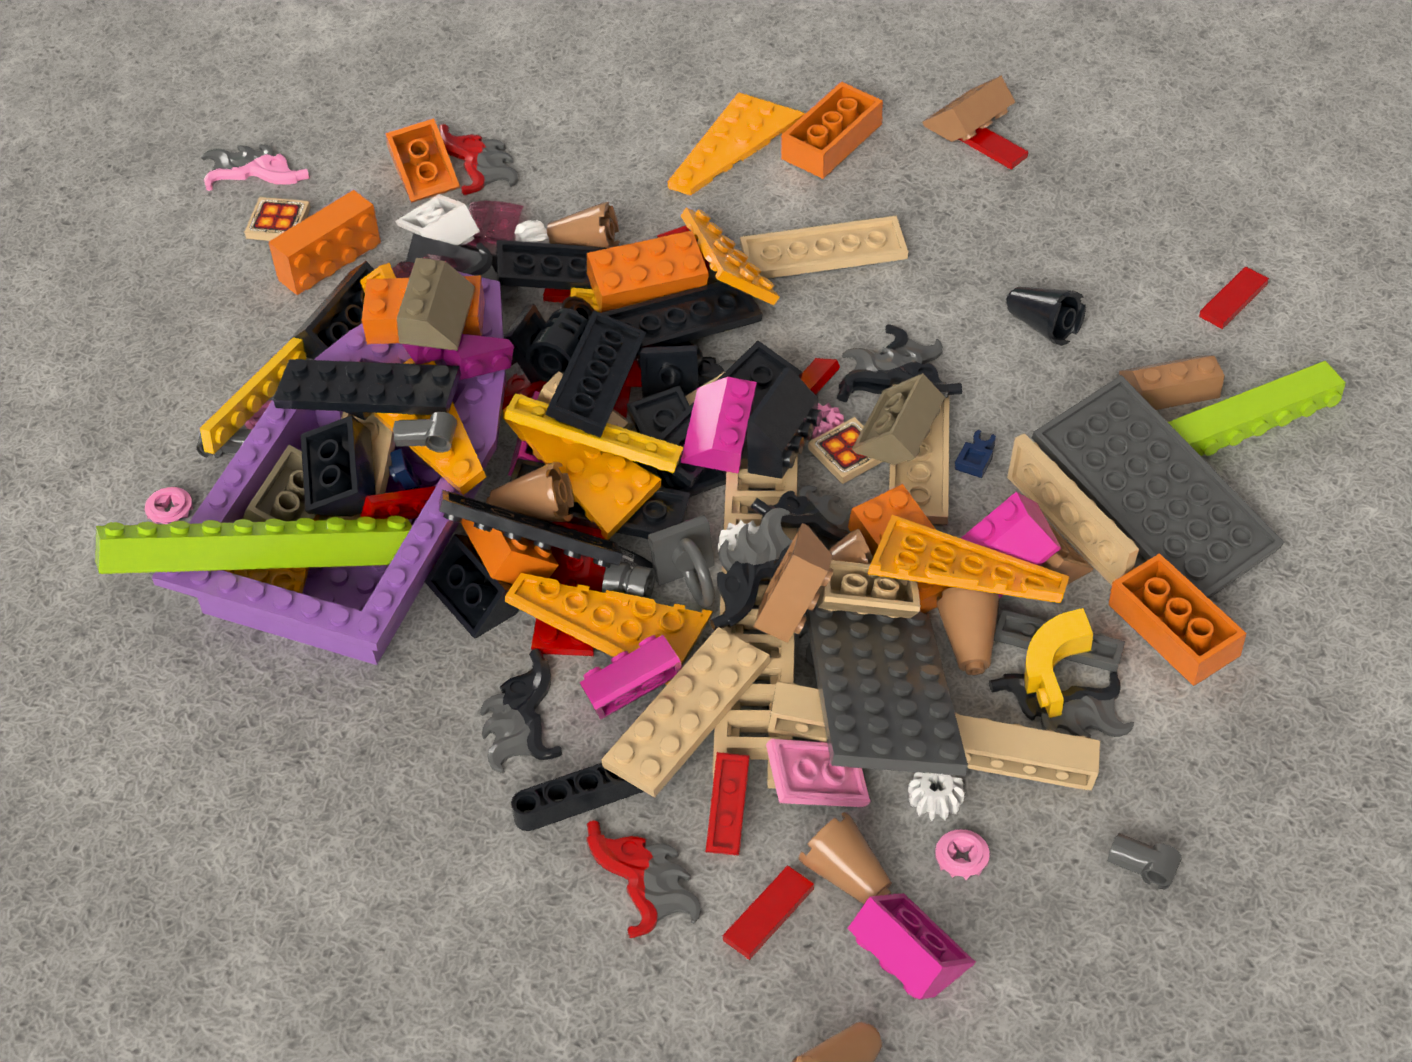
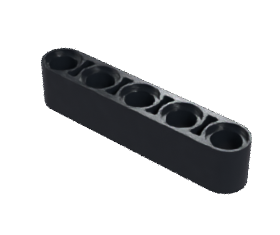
[511,763,644,831]

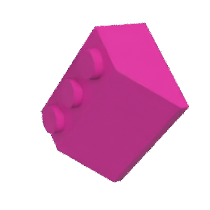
[681,377,757,474]
[961,492,1061,599]
[580,635,682,720]
[847,893,976,1000]

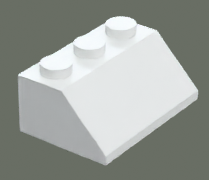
[395,194,480,245]

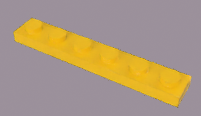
[200,337,306,454]
[505,393,683,473]

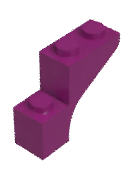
[402,334,514,381]

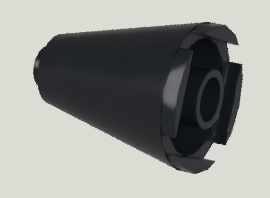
[1006,287,1086,346]

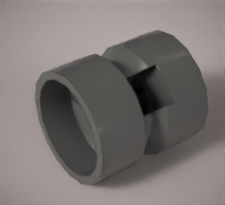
[602,562,655,598]

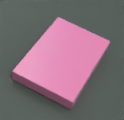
[766,739,870,807]

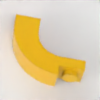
[1024,608,1093,718]

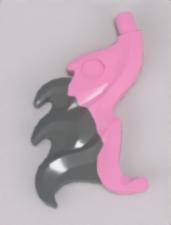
[202,144,309,191]

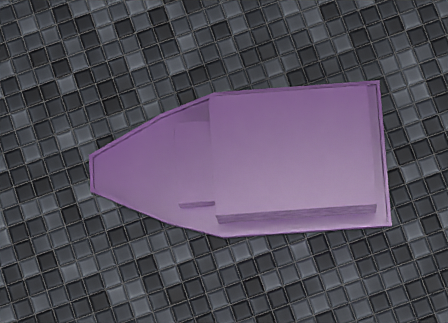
[152,271,506,665]

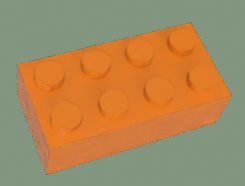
[781,82,883,179]
[268,190,381,295]
[587,231,708,313]
[362,276,485,344]
[848,484,951,613]
[1109,553,1247,686]

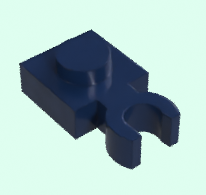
[955,430,996,478]
[389,448,422,490]

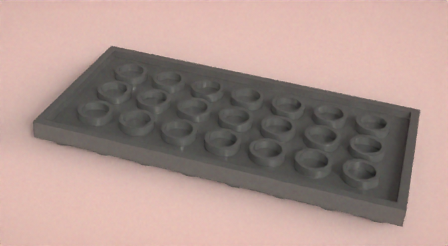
[1031,375,1284,598]
[805,604,968,776]

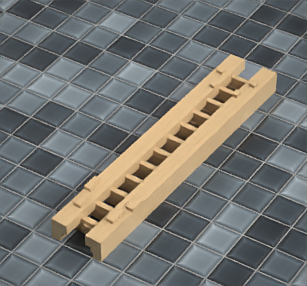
[713,455,798,789]

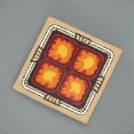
[244,197,311,241]
[808,417,883,484]

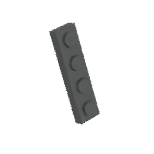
[994,610,1125,673]

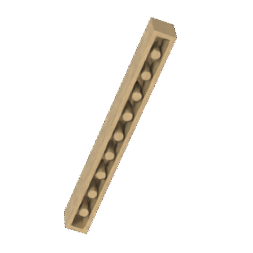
[768,682,1100,790]

